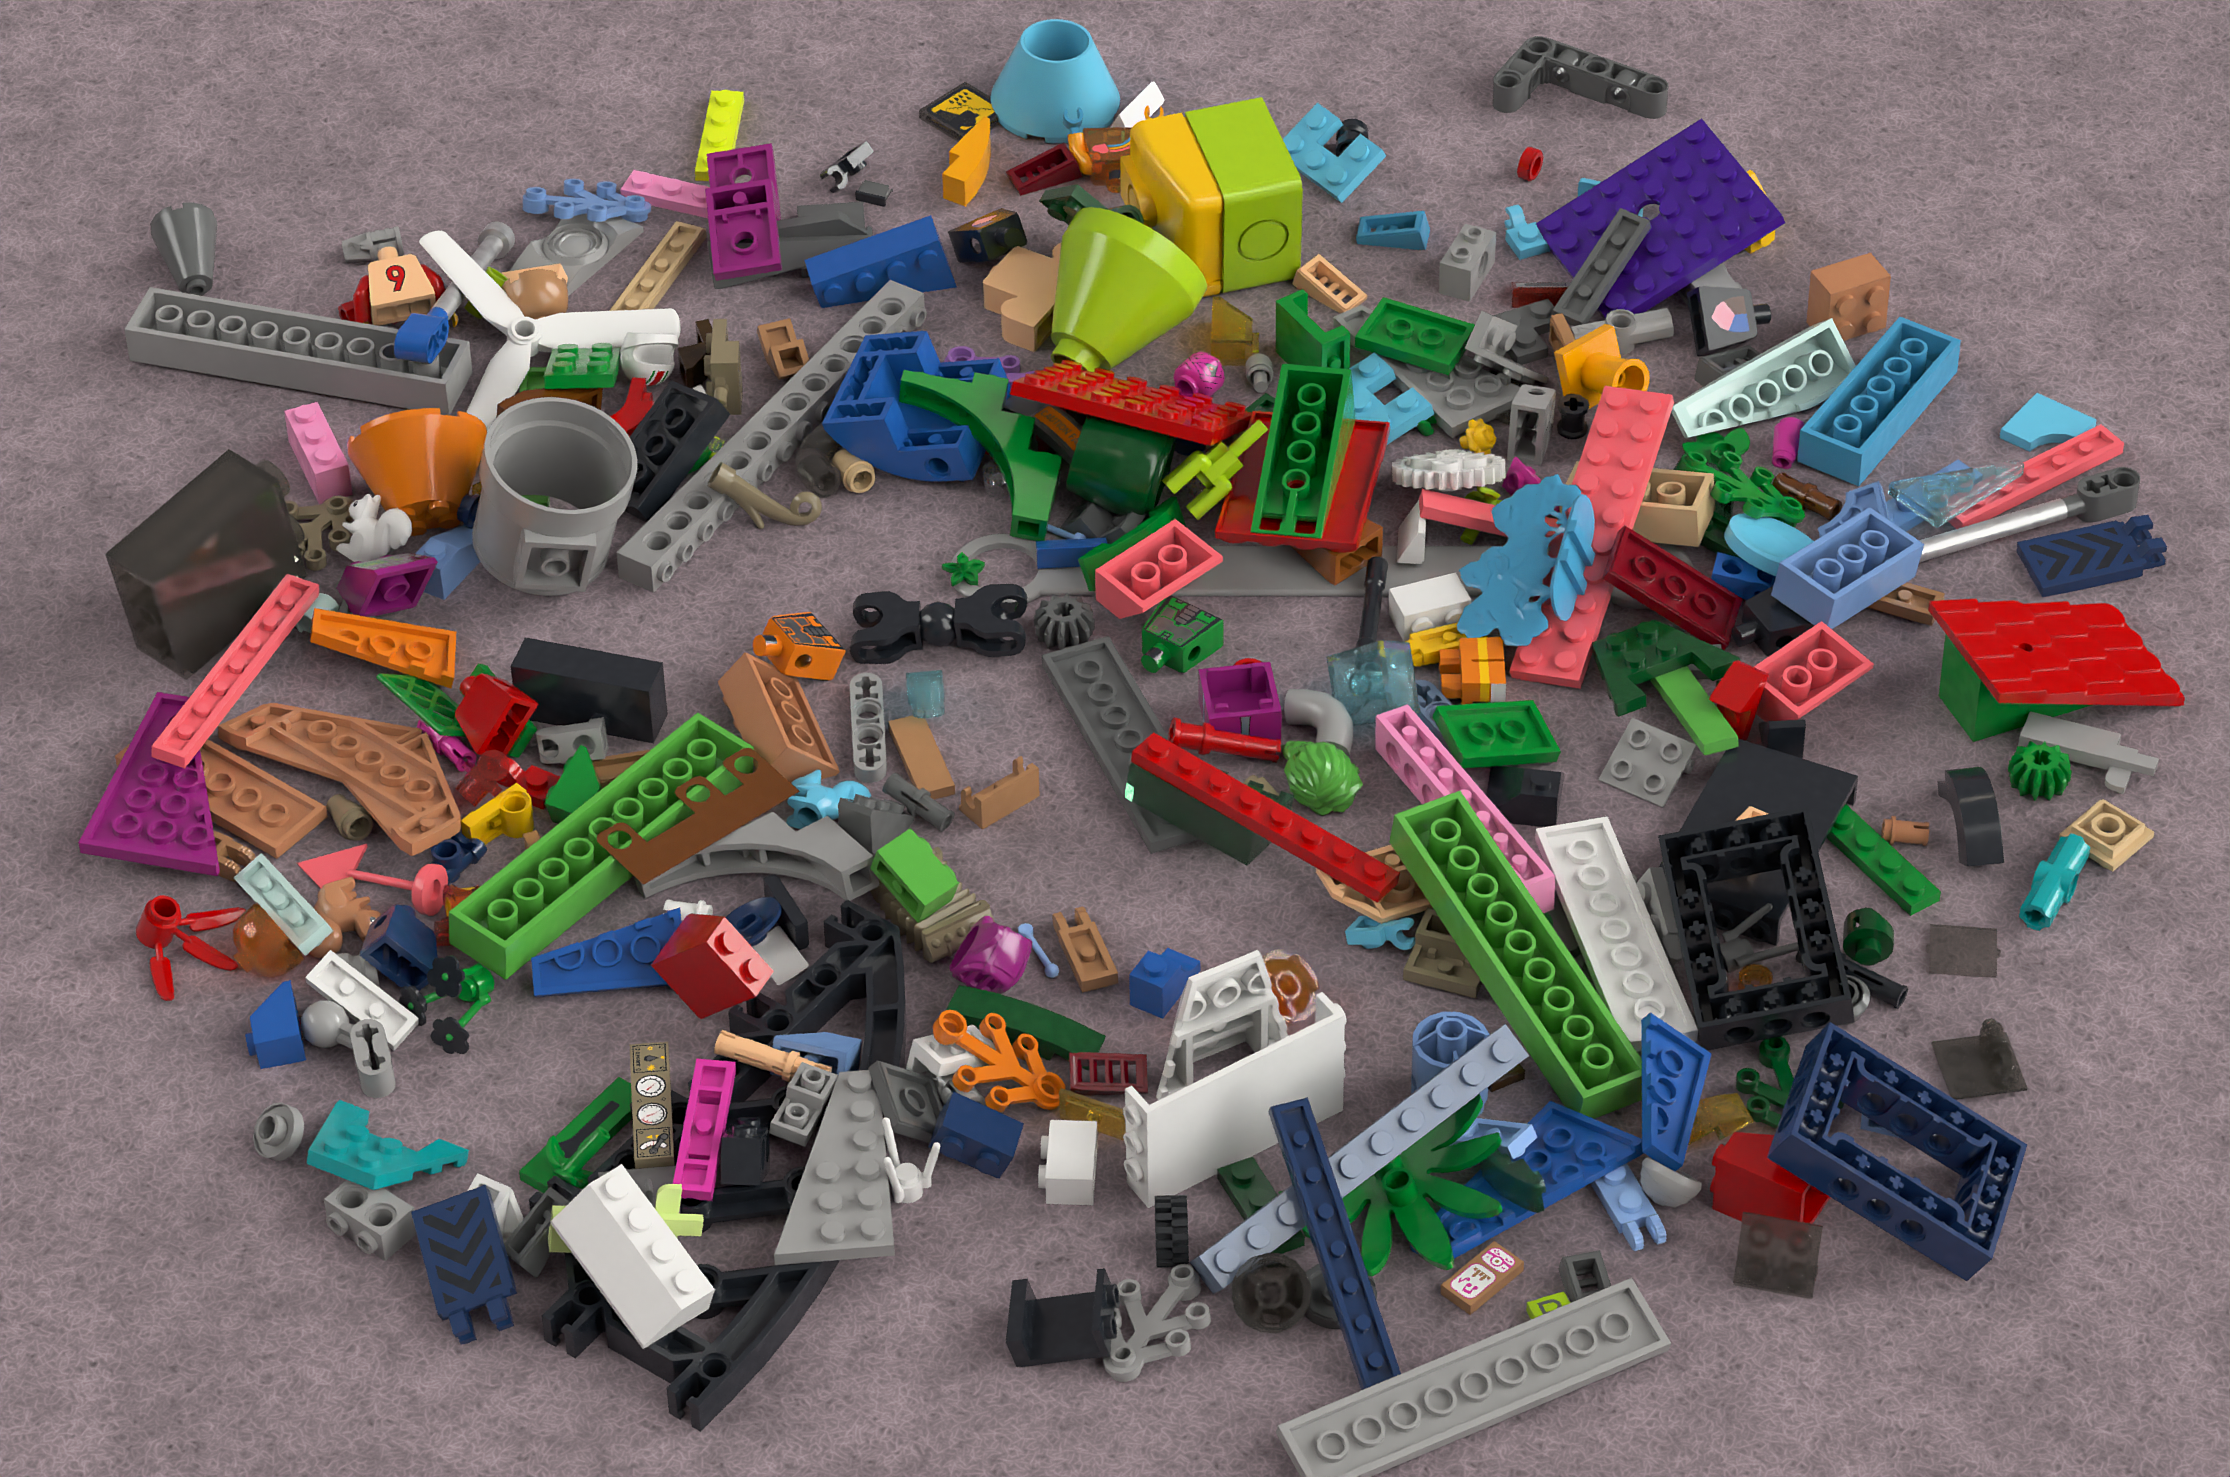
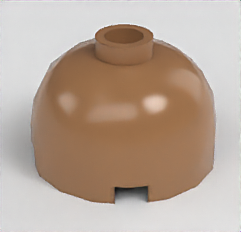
[501,269,568,320]

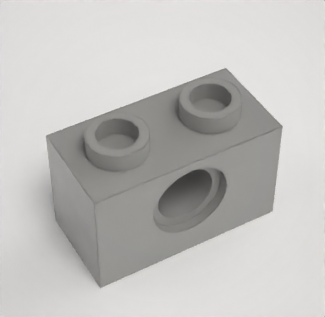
[1439,224,1496,302]

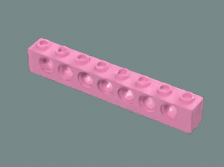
[1375,704,1555,913]

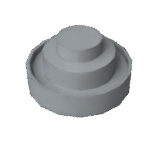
[253,1102,304,1161]

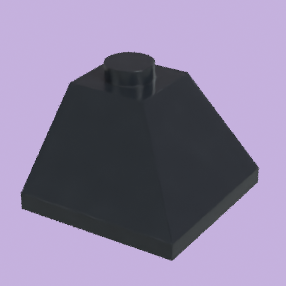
[1486,766,1564,827]

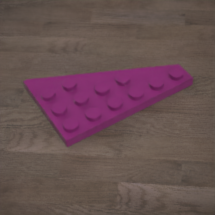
[78,692,220,876]

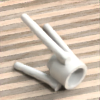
[882,1117,941,1203]

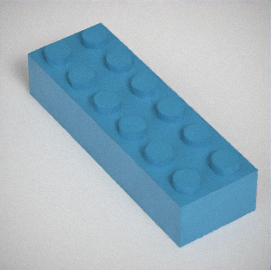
[1797,317,1961,486]

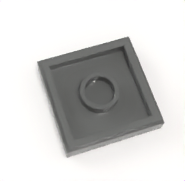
[868,1060,942,1143]

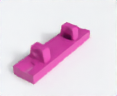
[673,1058,736,1201]

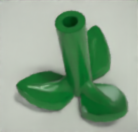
[546,1127,610,1189]

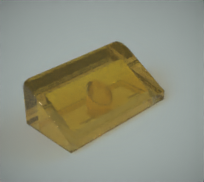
[1059,1088,1126,1141]

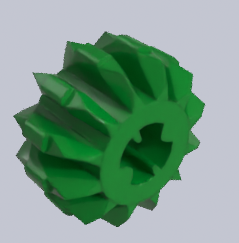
[2008,741,2072,801]

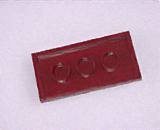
[1602,525,1743,650]

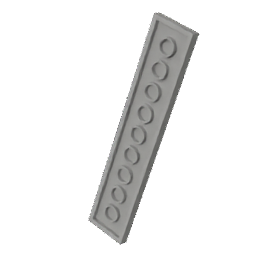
[1276,1278,1671,1477]

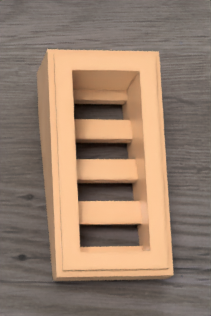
[1292,254,1368,314]

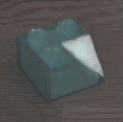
[1327,640,1420,726]

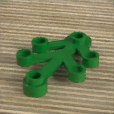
[1676,451,1805,527]

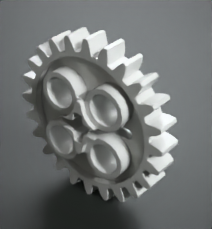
[1392,449,1506,492]

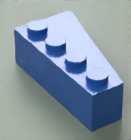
[805,215,957,308]

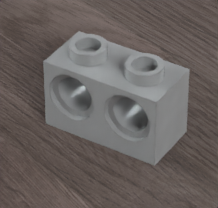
[324,1180,417,1261]

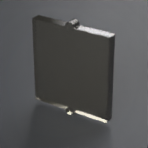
[1926,924,2001,978]

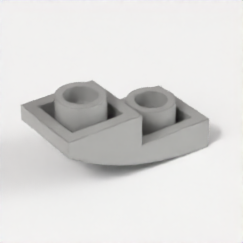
[769,1062,838,1147]

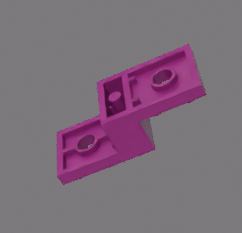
[705,143,782,281]

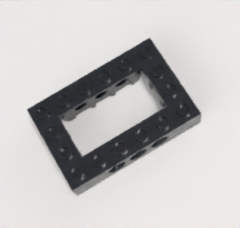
[1658,806,1855,1051]

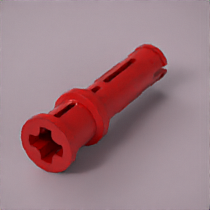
[1168,717,1281,763]

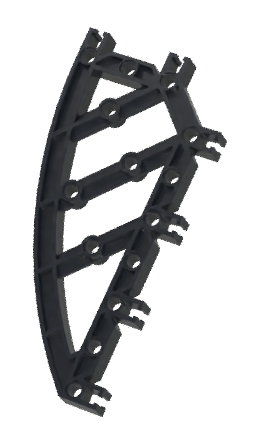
[529,900,907,1432]

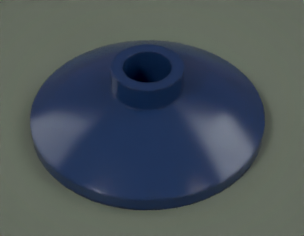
[725,897,782,946]

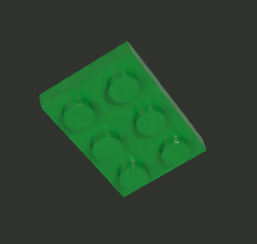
[1355,297,1475,376]
[544,343,621,389]
[1432,700,1561,768]

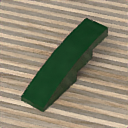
[946,985,1106,1070]

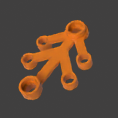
[933,1010,1065,1113]

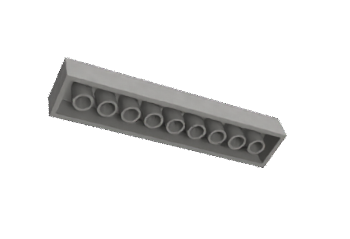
[124,287,473,415]

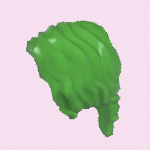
[1281,741,1363,816]

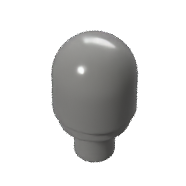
[1245,353,1273,393]

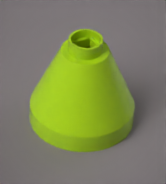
[1051,207,1207,372]

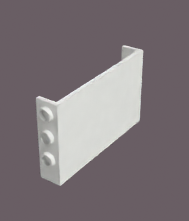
[1123,992,1346,1208]

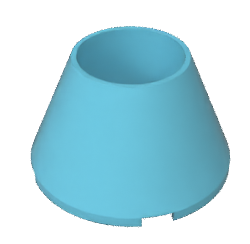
[991,19,1120,143]

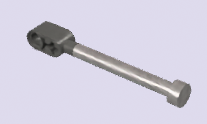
[1919,467,2140,562]

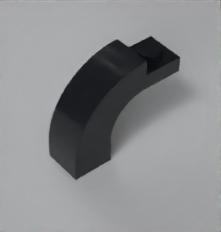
[1937,767,2004,866]

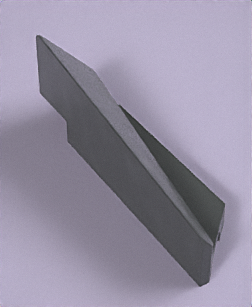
[707,211,873,289]

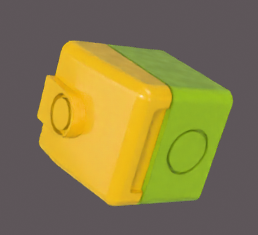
[1120,97,1303,297]

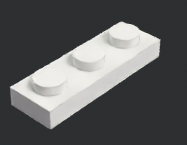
[305,950,419,1050]

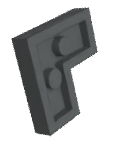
[1494,299,1554,365]

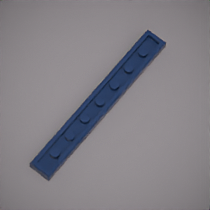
[1268,1097,1401,1390]

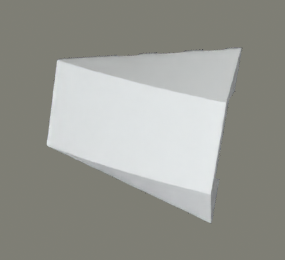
[1156,950,1288,1100]

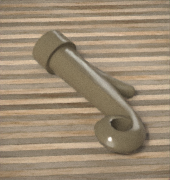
[707,462,822,529]

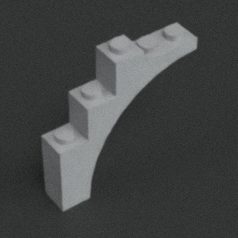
[635,812,880,901]

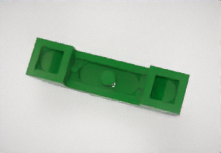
[1078,496,1187,591]

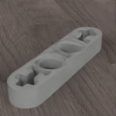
[850,673,887,783]

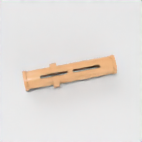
[714,1030,832,1082]

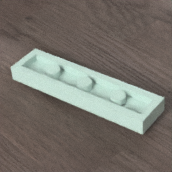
[233,853,334,956]

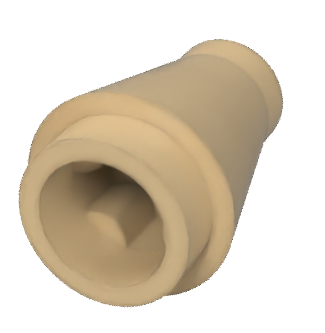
[832,450,875,493]

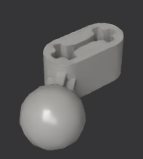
[301,1000,396,1098]

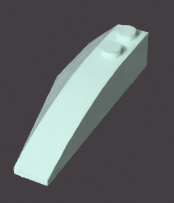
[1671,318,1856,438]

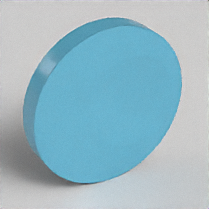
[1724,513,1814,576]

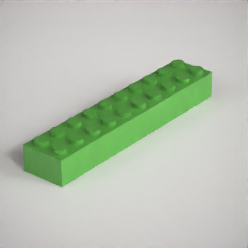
[449,713,754,980]
[1389,791,1642,1119]

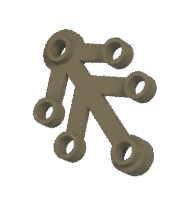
[252,496,354,583]

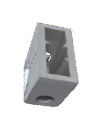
[1507,384,1556,466]

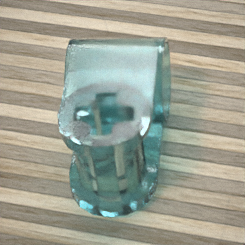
[906,670,945,718]

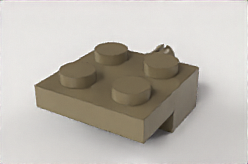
[704,319,743,415]
[1403,907,1482,998]

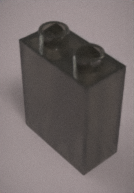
[105,449,308,680]

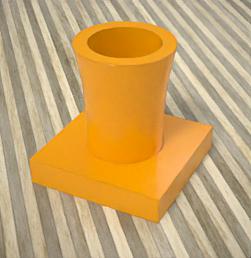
[1554,324,1650,409]

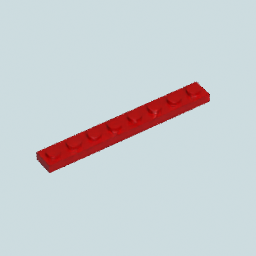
[1130,732,1400,903]

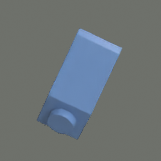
[770,1032,862,1076]

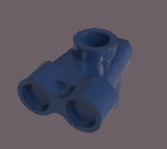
[430,832,487,885]

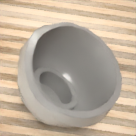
[1640,1157,1702,1208]

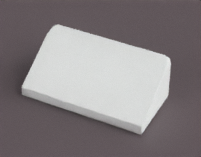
[1105,82,1165,140]
[1397,500,1426,564]

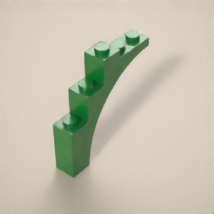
[899,370,1062,541]

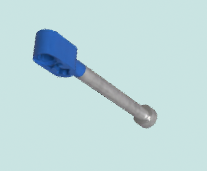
[394,222,515,364]

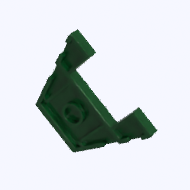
[1592,619,1740,717]

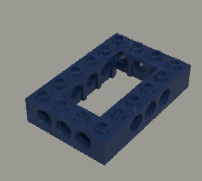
[1767,1022,2027,1281]

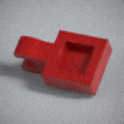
[495,757,560,810]

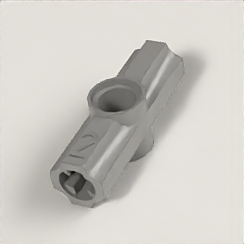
[1570,308,1674,355]

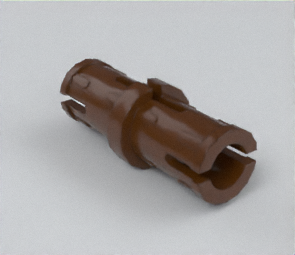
[1772,472,1842,521]

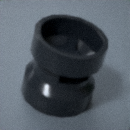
[1336,119,1368,157]

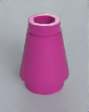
[1772,417,1805,469]

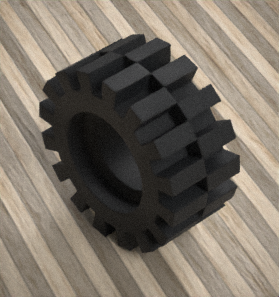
[1155,1195,1189,1268]

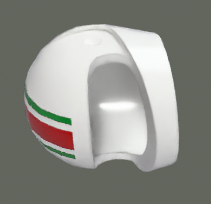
[620,332,679,386]

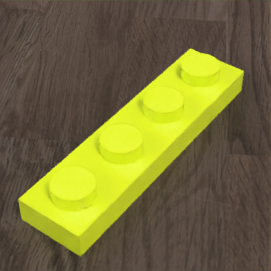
[695,90,744,181]

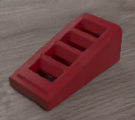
[1006,142,1082,196]
[1069,1052,1148,1096]

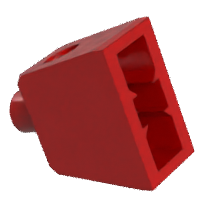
[455,673,538,760]

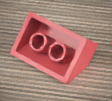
[1095,519,1223,619]
[1754,621,1874,722]

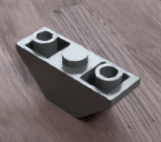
[838,794,915,854]

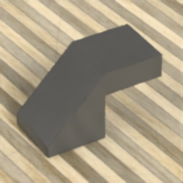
[1060,502,1145,544]

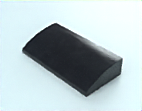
[625,381,730,522]

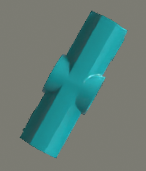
[2019,833,2090,931]

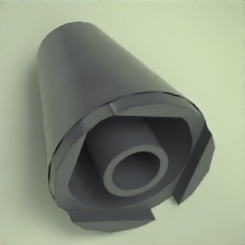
[150,202,217,296]

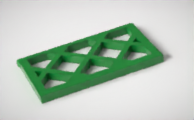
[376,673,466,737]

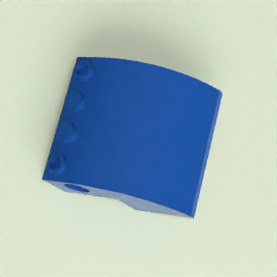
[822,331,1012,481]

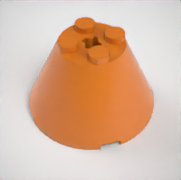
[347,408,487,536]

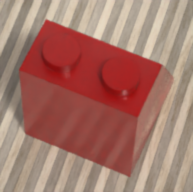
[651,913,774,1019]
[1710,1132,1831,1246]

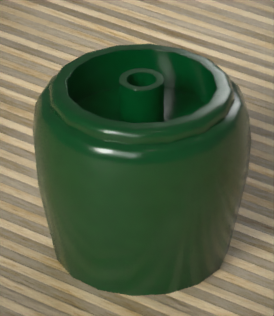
[1066,415,1177,517]

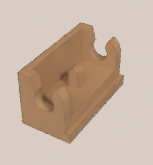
[959,756,1040,830]

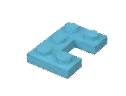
[1283,103,1386,203]
[1349,352,1434,445]

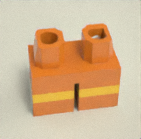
[1439,637,1506,705]

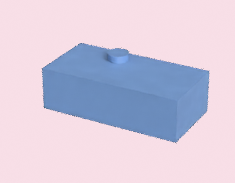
[1771,507,1924,629]

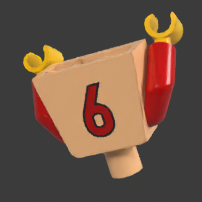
[353,246,458,327]

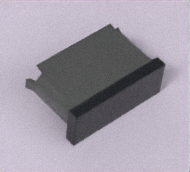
[855,180,893,207]

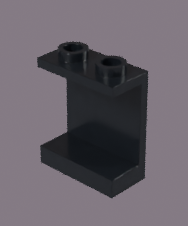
[1006,1268,1120,1367]

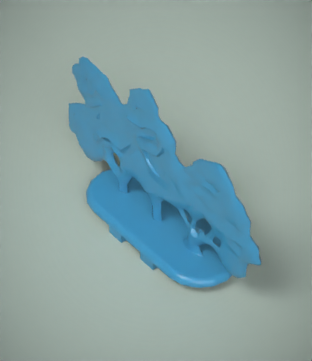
[1457,474,1595,646]

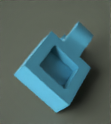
[1504,204,1550,260]
[1345,916,1415,950]

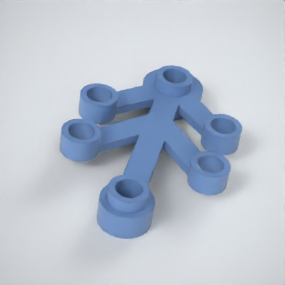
[522,179,651,222]

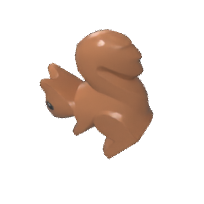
[308,877,381,958]

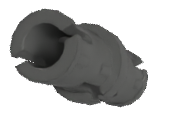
[882,773,955,832]

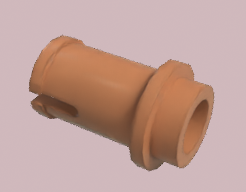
[1881,816,1929,846]

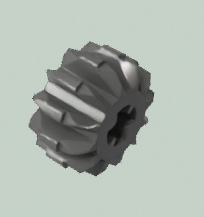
[1034,593,1095,650]

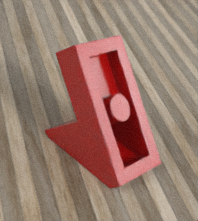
[1709,660,1769,741]

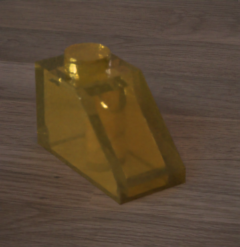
[1211,296,1259,366]

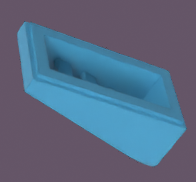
[1356,211,1430,250]

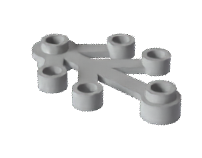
[1103,1264,1211,1382]

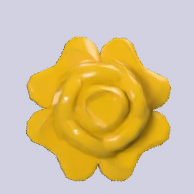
[1460,418,1497,455]

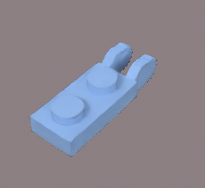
[1590,1163,1667,1251]

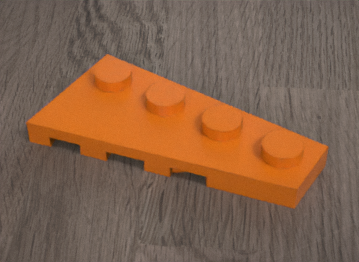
[310,608,457,689]

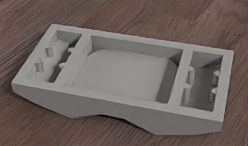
[510,213,644,296]

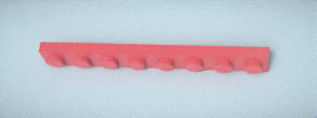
[151,574,319,768]

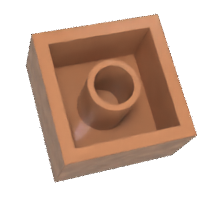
[1806,252,1891,341]

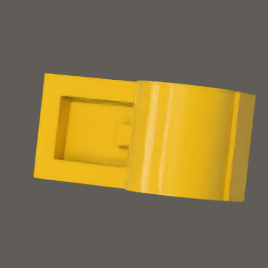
[461,783,534,845]

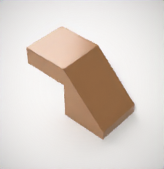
[757,318,809,380]

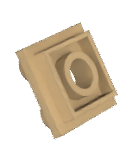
[2059,799,2154,872]

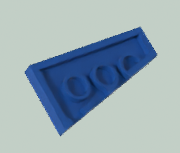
[531,907,682,997]
[1641,1012,1711,1171]

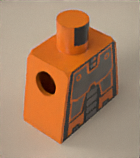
[753,612,845,680]

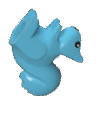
[787,770,871,829]

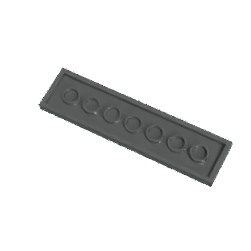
[1042,636,1219,854]

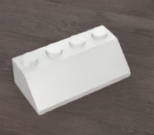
[551,1164,715,1349]

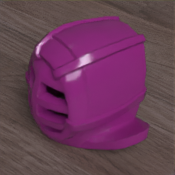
[949,916,1032,994]

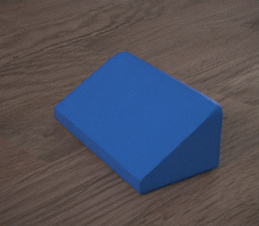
[1036,538,1107,569]

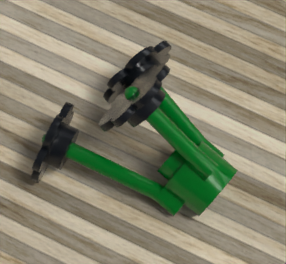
[399,955,495,1054]

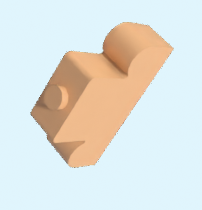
[983,243,1061,352]

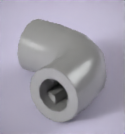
[1284,689,1353,757]

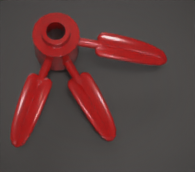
[136,895,246,1001]

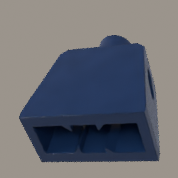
[360,904,438,991]

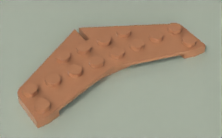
[218,703,461,856]

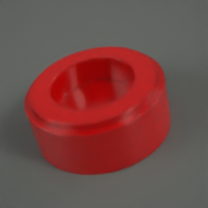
[1517,146,1543,181]

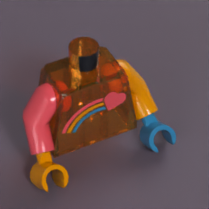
[1063,105,1164,193]

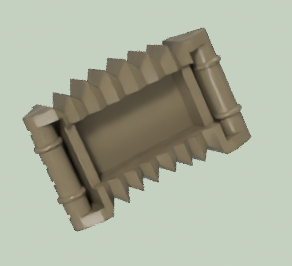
[870,847,995,963]

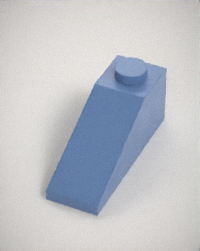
[415,525,480,600]

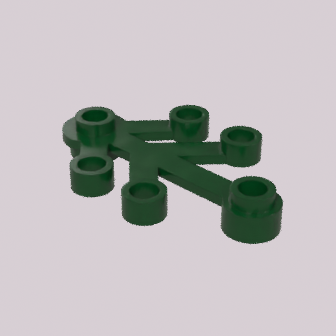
[1736,1036,1845,1129]

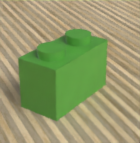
[870,828,959,923]

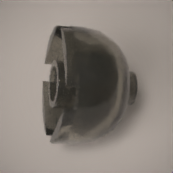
[1231,1253,1312,1334]

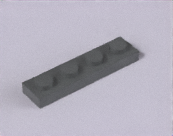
[1553,208,1651,326]

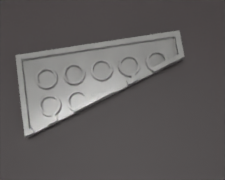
[1333,305,1520,438]
[774,1070,895,1265]

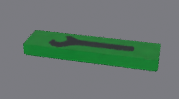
[519,1077,632,1193]

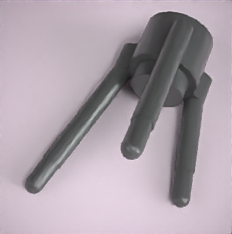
[1720,903,1799,973]

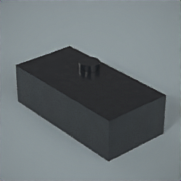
[510,637,668,744]

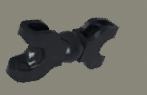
[850,584,1028,664]

